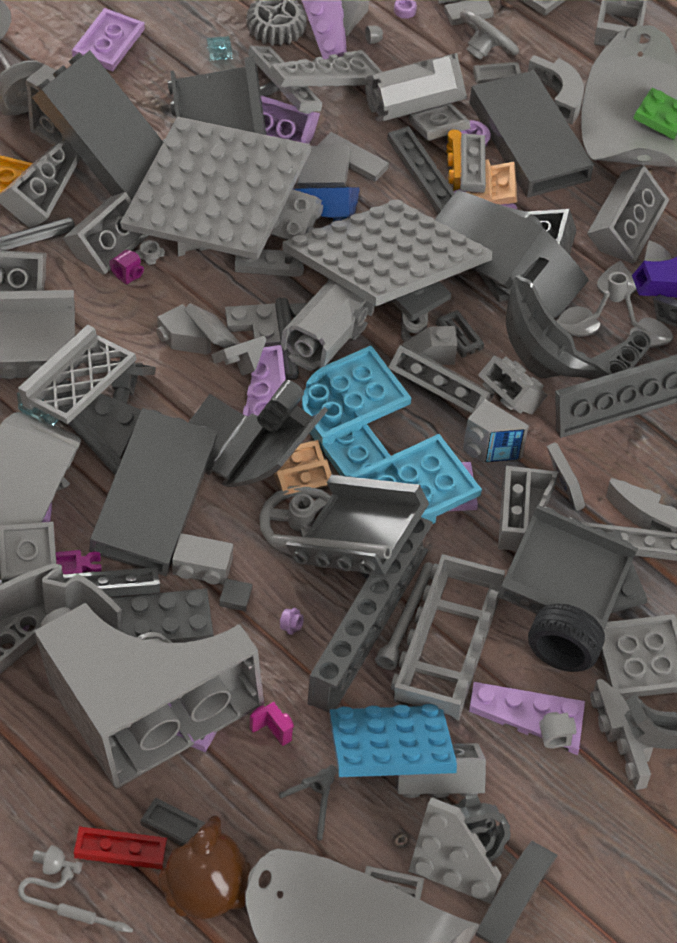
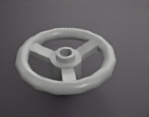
[460,9,519,60]
[259,486,331,555]

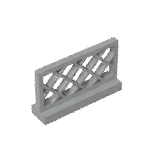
[18,325,137,424]

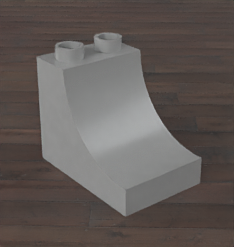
[34,603,264,789]

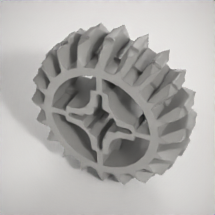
[246,0,307,46]

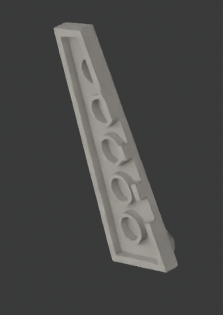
[268,50,382,87]

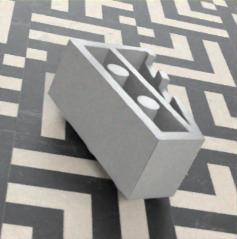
[498,466,559,551]

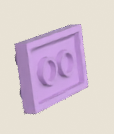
[72,8,145,71]

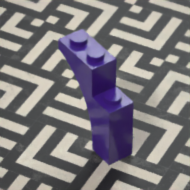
[632,257,677,298]

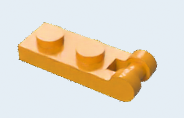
[446,129,462,191]

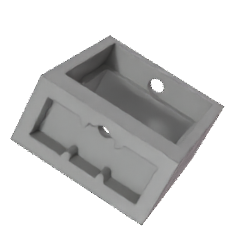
[594,0,647,46]

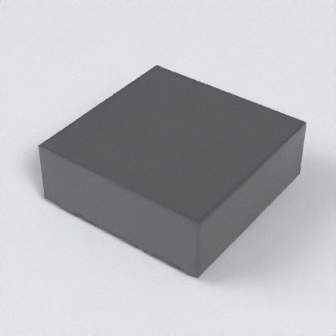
[219,579,253,612]

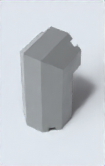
[365,53,467,122]
[281,279,375,371]

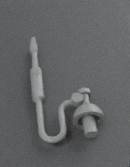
[18,845,133,933]

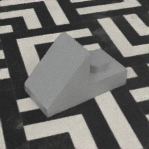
[211,335,266,376]

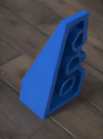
[293,187,360,222]

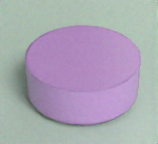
[394,0,417,19]

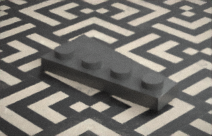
[44,379,141,459]

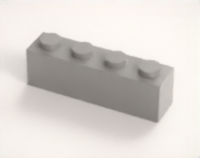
[388,345,494,413]

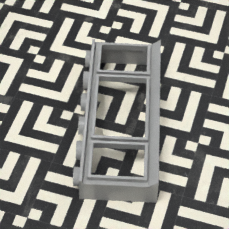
[391,554,505,721]

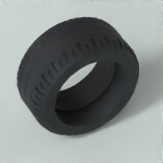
[528,604,605,672]

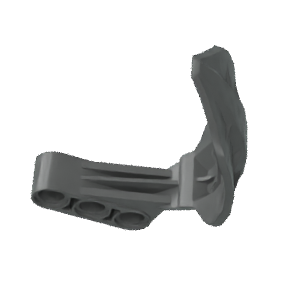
[506,275,652,380]

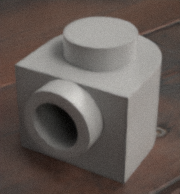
[539,712,576,748]

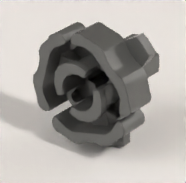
[454,794,511,863]

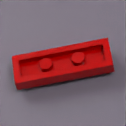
[74,826,167,870]

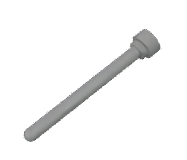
[375,562,433,670]

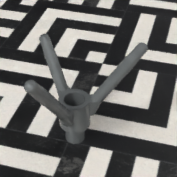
[278,765,338,841]

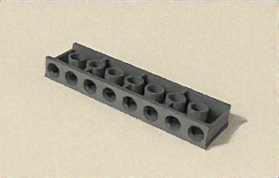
[307,517,433,713]

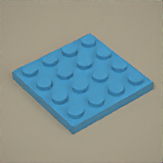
[330,704,457,777]

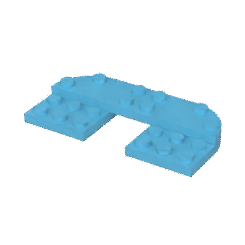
[302,346,482,524]

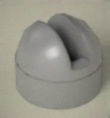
[365,25,383,44]

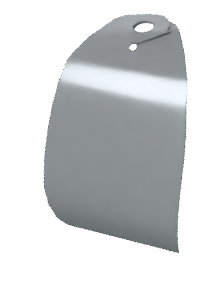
[581,25,677,167]
[246,849,479,943]

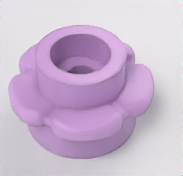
[280,608,304,635]

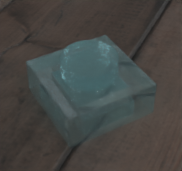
[207,36,232,60]

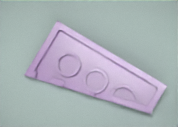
[302,0,347,59]
[469,682,585,755]

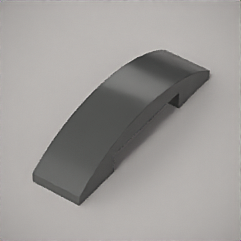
[475,841,558,943]

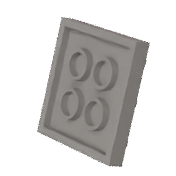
[600,614,677,699]

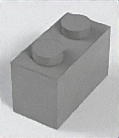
[172,533,233,585]

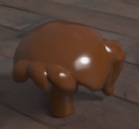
[158,815,251,919]

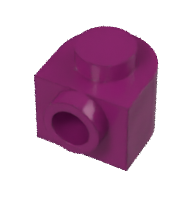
[109,249,144,285]

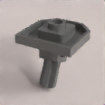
[94,357,156,404]

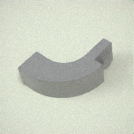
[528,55,584,125]

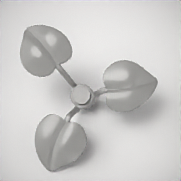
[556,261,673,348]

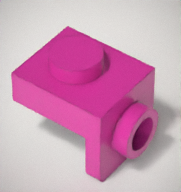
[249,702,294,746]

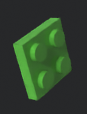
[633,87,677,140]

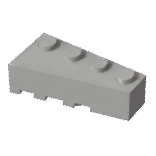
[0,138,81,228]

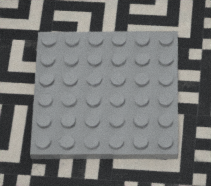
[120,117,311,260]
[283,200,492,306]

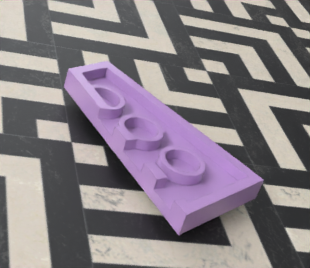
[243,345,286,416]

